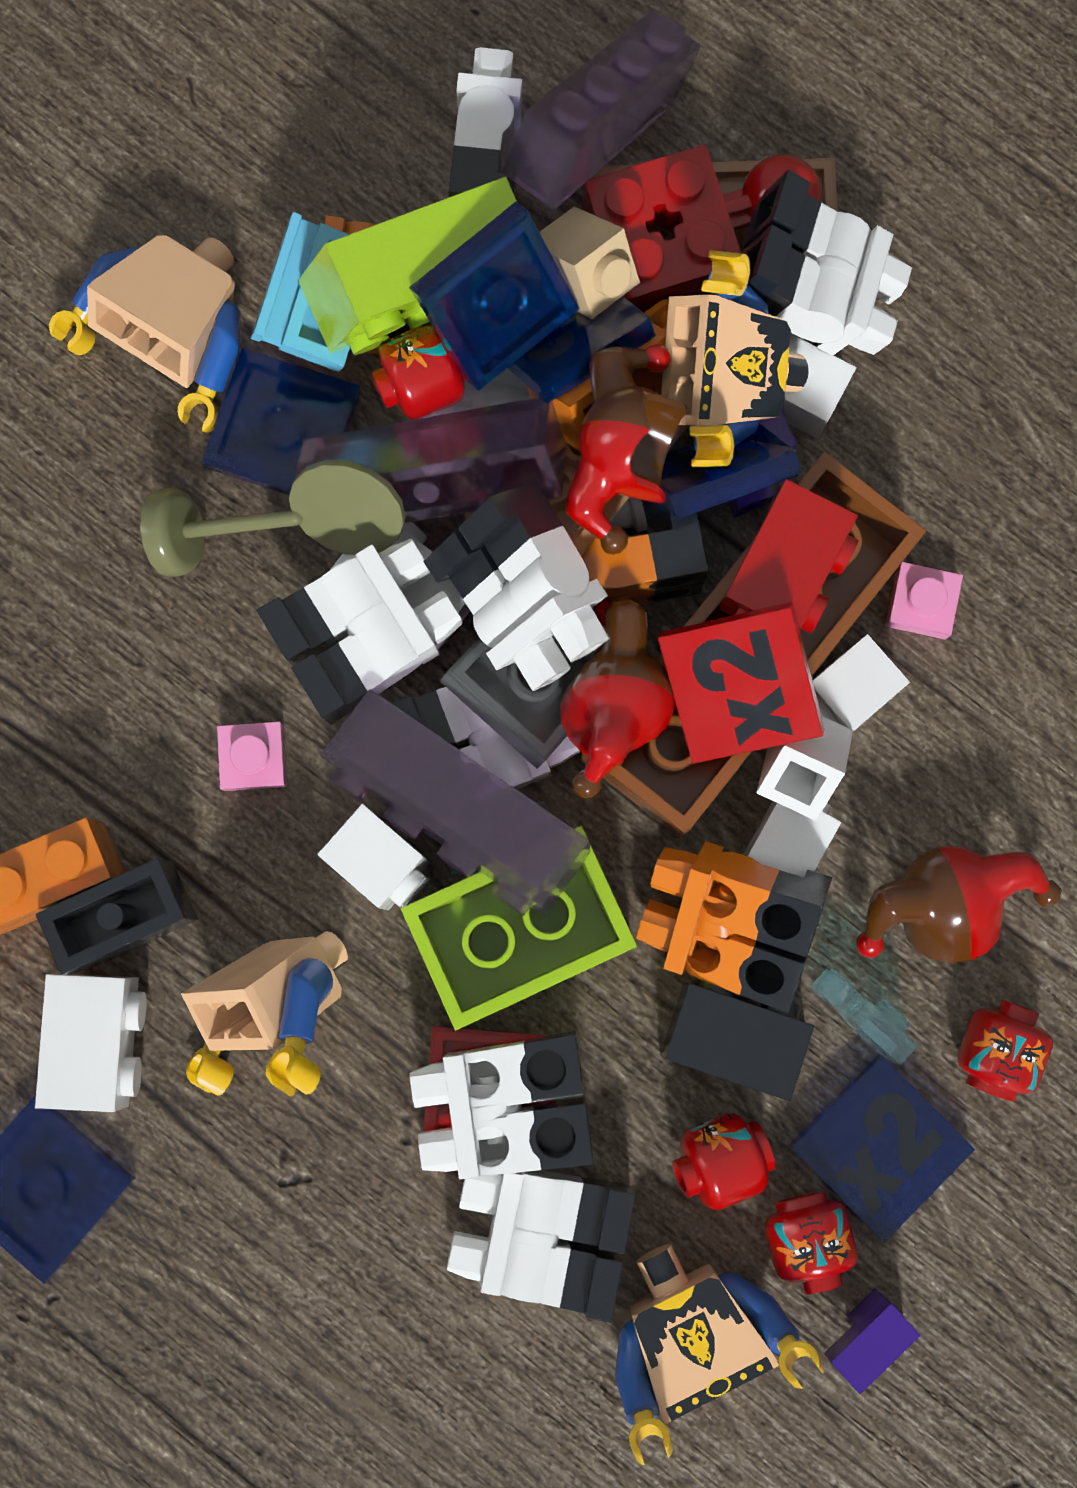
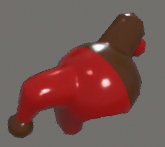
[566,344,687,555]
[560,598,676,799]
[856,845,1062,963]

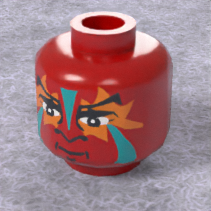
[371,323,473,421]
[957,999,1053,1102]
[672,1113,775,1211]
[764,1191,858,1294]

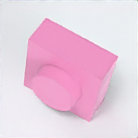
[885,562,963,640]
[217,722,287,791]

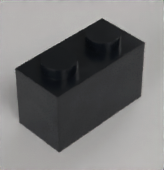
[35,858,198,975]
[660,980,815,1102]

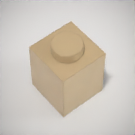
[532,206,640,319]

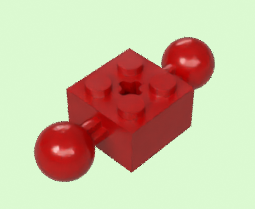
[506,144,822,315]

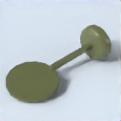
[140,460,406,577]

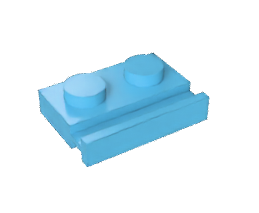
[250,212,350,372]

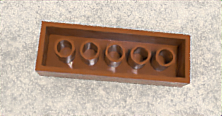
[581,451,927,839]

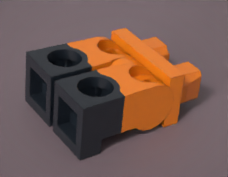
[581,506,708,611]
[636,841,833,1013]

